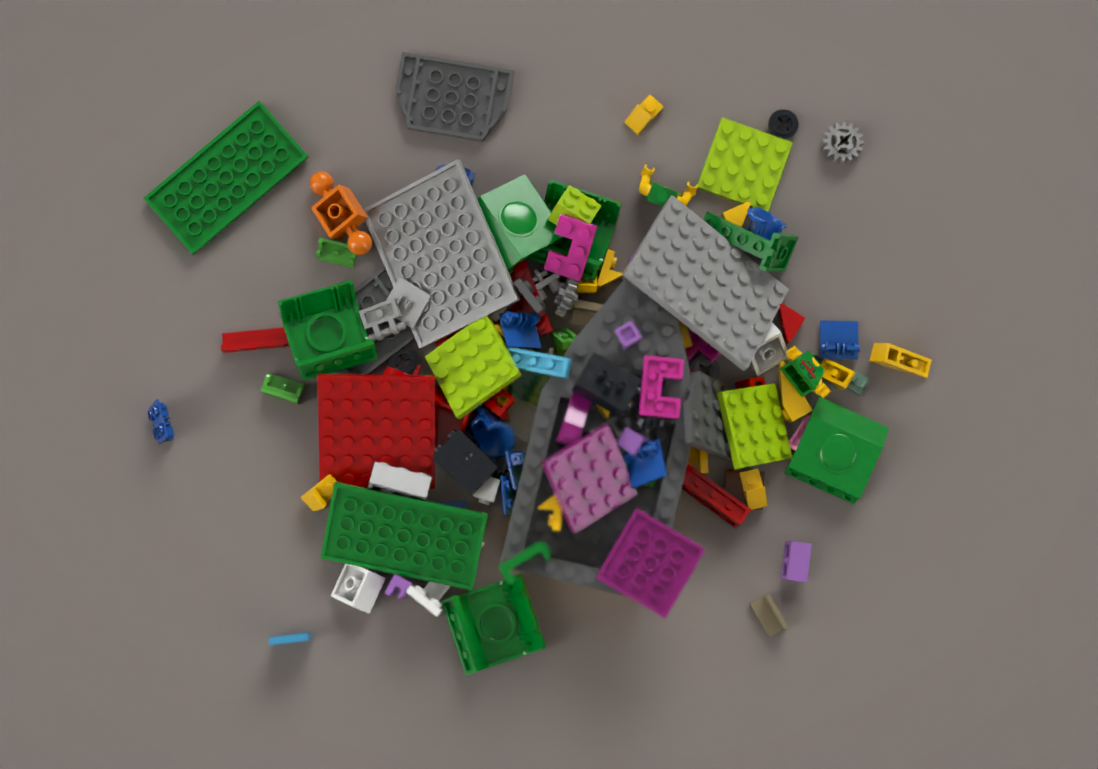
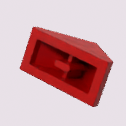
[778,304,805,344]

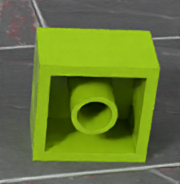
[548,185,601,225]

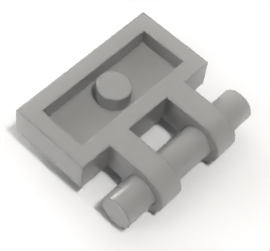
[359,298,406,341]

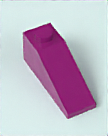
[556,391,591,446]

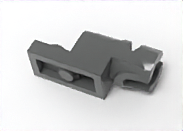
[582,405,643,438]

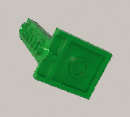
[703,211,799,272]

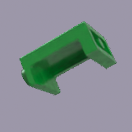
[497,541,552,584]

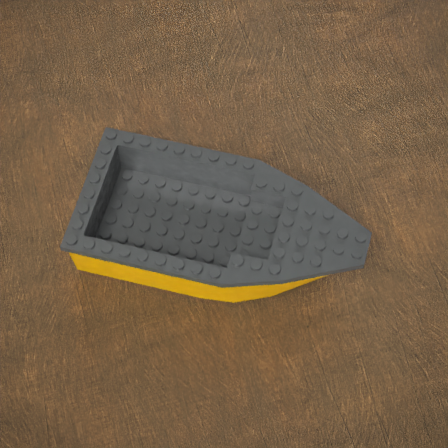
[500,278,691,596]

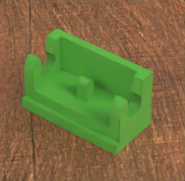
[316,238,357,268]
[261,373,306,405]

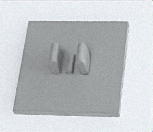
[387,276,432,329]

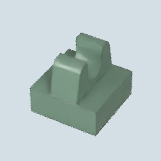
[847,369,871,396]

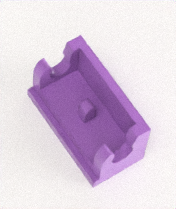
[781,541,812,582]
[385,574,414,599]

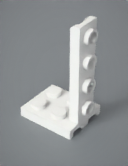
[406,542,485,617]

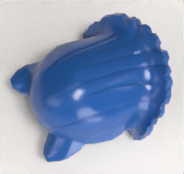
[747,207,787,240]
[468,405,517,458]

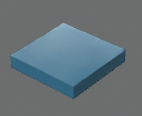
[268,633,313,645]

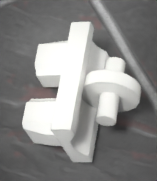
[532,269,560,301]

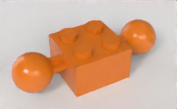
[309,171,372,255]

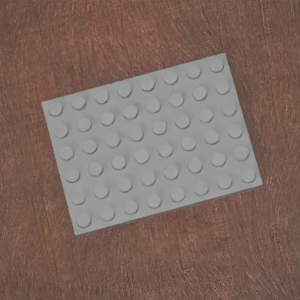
[363,159,520,349]
[622,195,789,371]

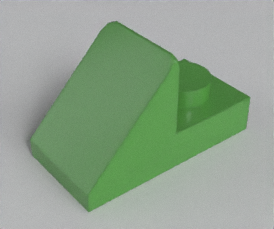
[549,327,577,357]

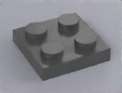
[514,278,547,318]

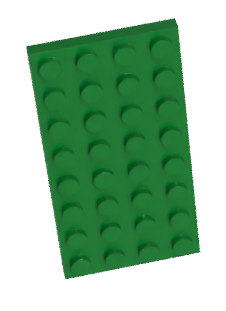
[143,101,309,256]
[320,482,488,590]

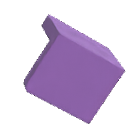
[614,320,642,350]
[617,427,651,455]

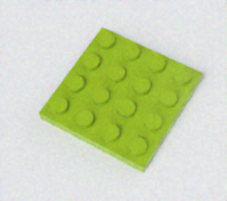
[697,117,793,212]
[425,315,521,419]
[717,383,792,469]

